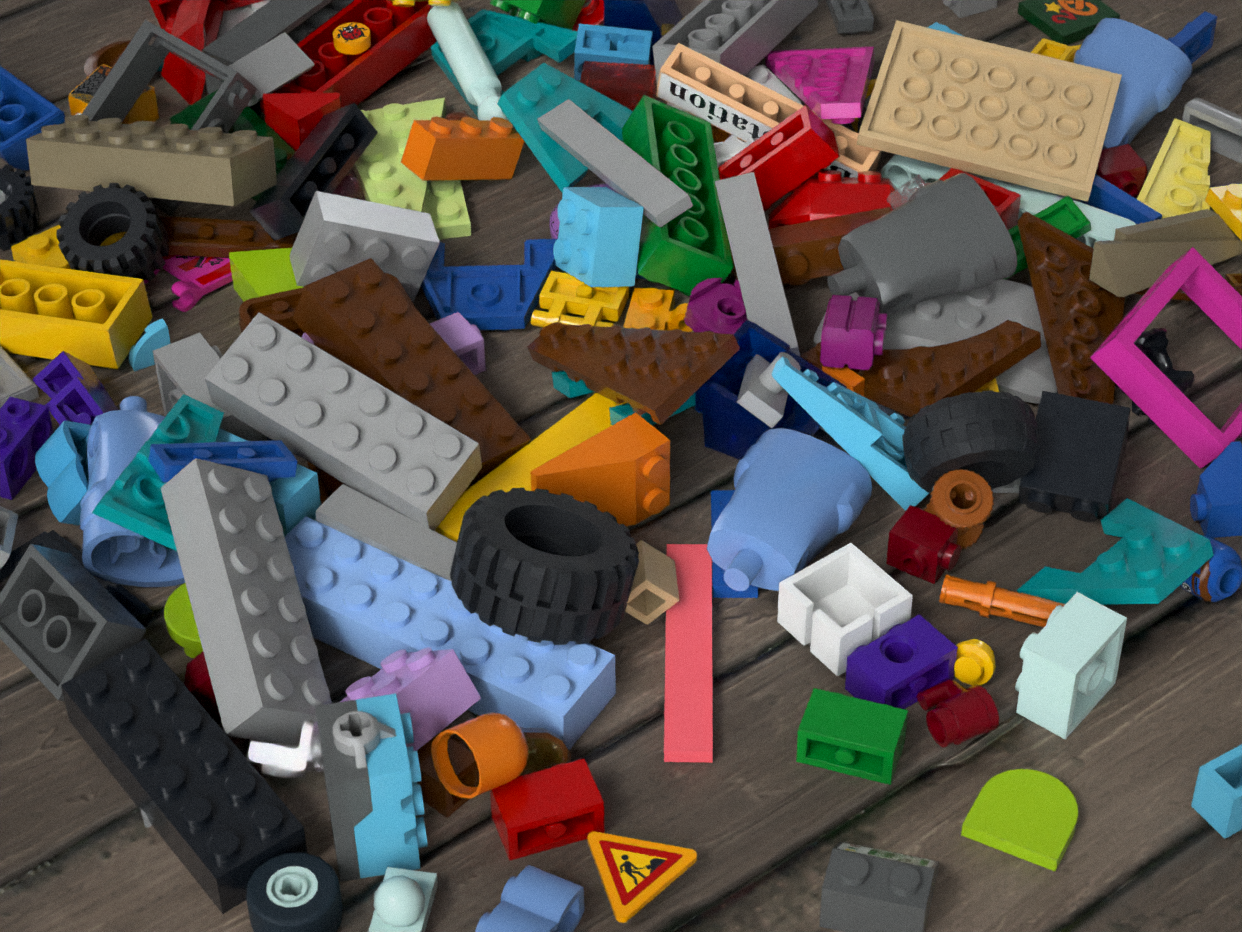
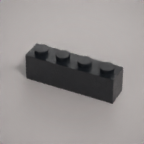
[250,103,378,241]

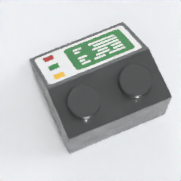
[819,841,940,932]

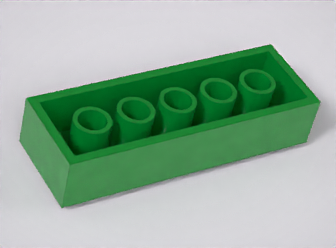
[622,95,733,296]

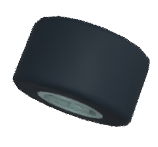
[246,852,342,932]

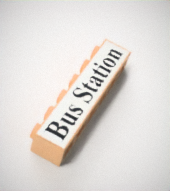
[656,43,882,178]

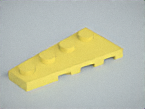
[1137,118,1211,219]

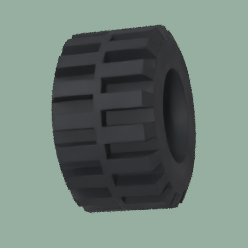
[57,183,169,282]

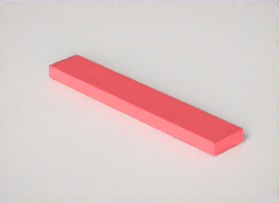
[664,544,713,763]

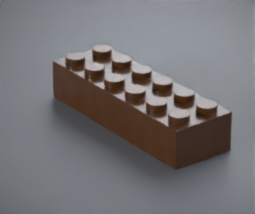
[293,258,531,492]

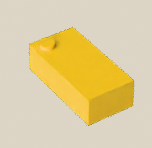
[0,259,153,369]

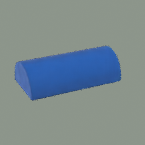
[0,66,65,170]

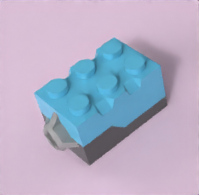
[315,694,428,882]

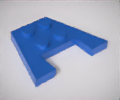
[421,239,557,331]

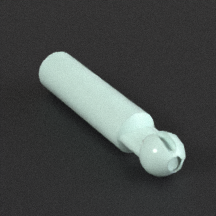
[427,1,510,122]

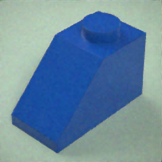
[1190,441,1242,538]

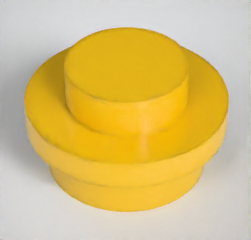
[954,639,996,685]

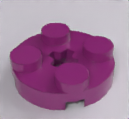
[684,278,753,348]

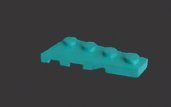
[92,394,224,551]

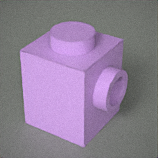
[430,312,486,375]

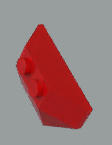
[161,0,227,105]
[769,170,908,228]

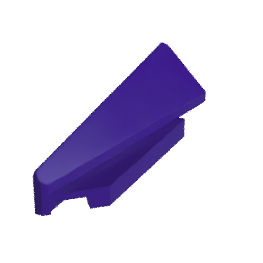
[32,351,119,425]

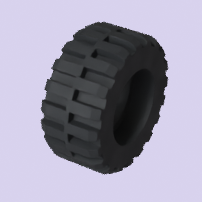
[450,488,639,645]

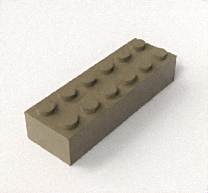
[26,115,277,206]

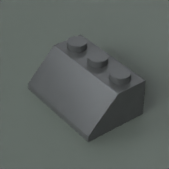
[0,544,146,701]

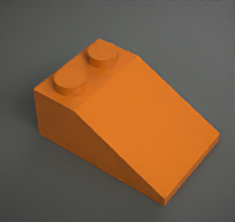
[530,412,670,526]

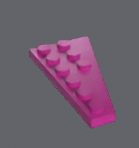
[765,46,875,124]

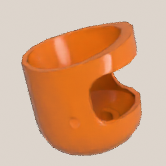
[431,712,528,799]

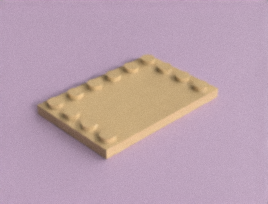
[857,20,1122,202]

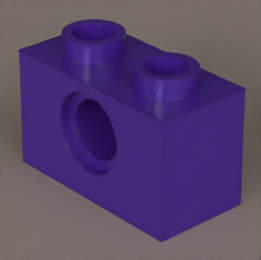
[845,614,957,709]

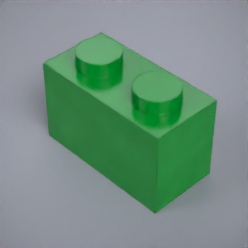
[796,688,908,785]

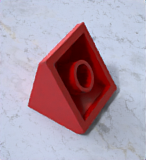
[262,93,342,152]

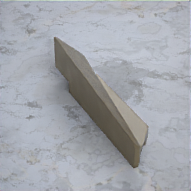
[1089,209,1242,297]

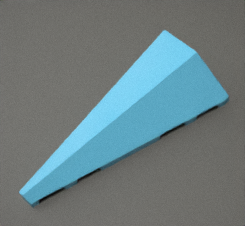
[772,356,929,511]

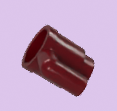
[917,679,999,747]

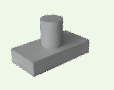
[737,352,801,428]

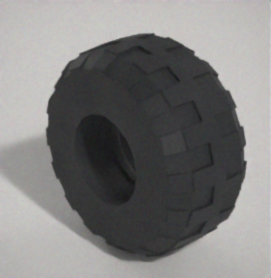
[902,391,1041,493]

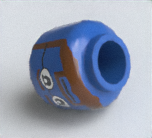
[1180,535,1242,603]

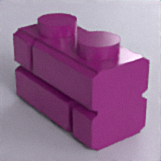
[820,295,887,370]

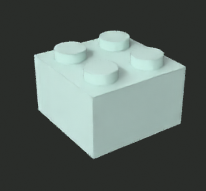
[1015,592,1127,739]

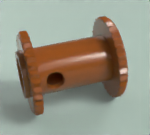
[924,469,995,550]

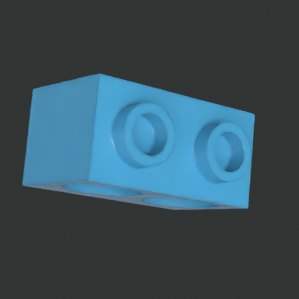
[574,24,652,88]

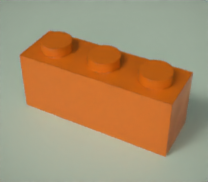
[401,117,524,181]

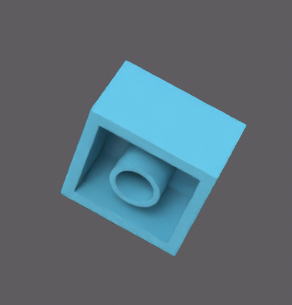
[553,187,644,287]

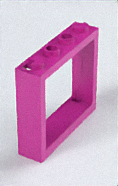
[1090,247,1242,469]

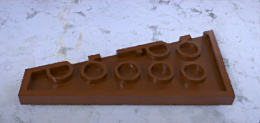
[1017,211,1125,404]
[527,322,740,425]

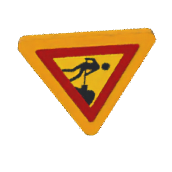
[587,831,697,923]

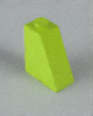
[229,248,303,302]

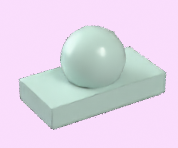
[368,867,438,932]

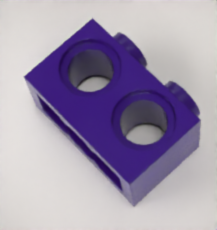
[0,396,54,500]

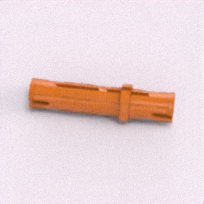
[939,574,1065,628]

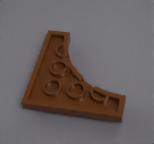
[800,320,1041,417]

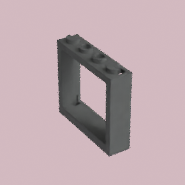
[81,20,257,217]

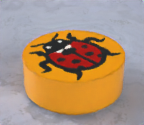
[333,23,371,55]

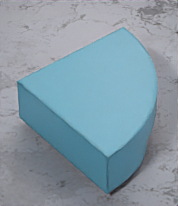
[129,319,171,372]

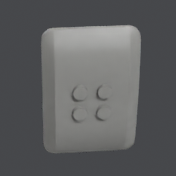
[813,279,1058,404]

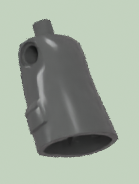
[828,173,1017,315]

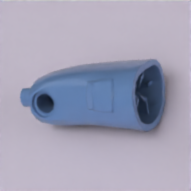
[1073,18,1192,149]
[80,396,185,587]
[707,428,872,591]

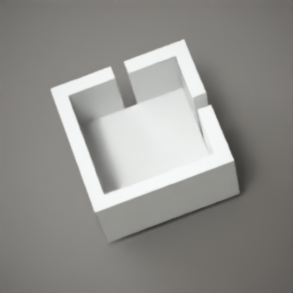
[777,543,913,676]

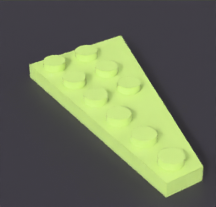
[352,98,446,212]

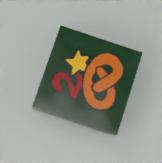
[1018,0,1120,45]

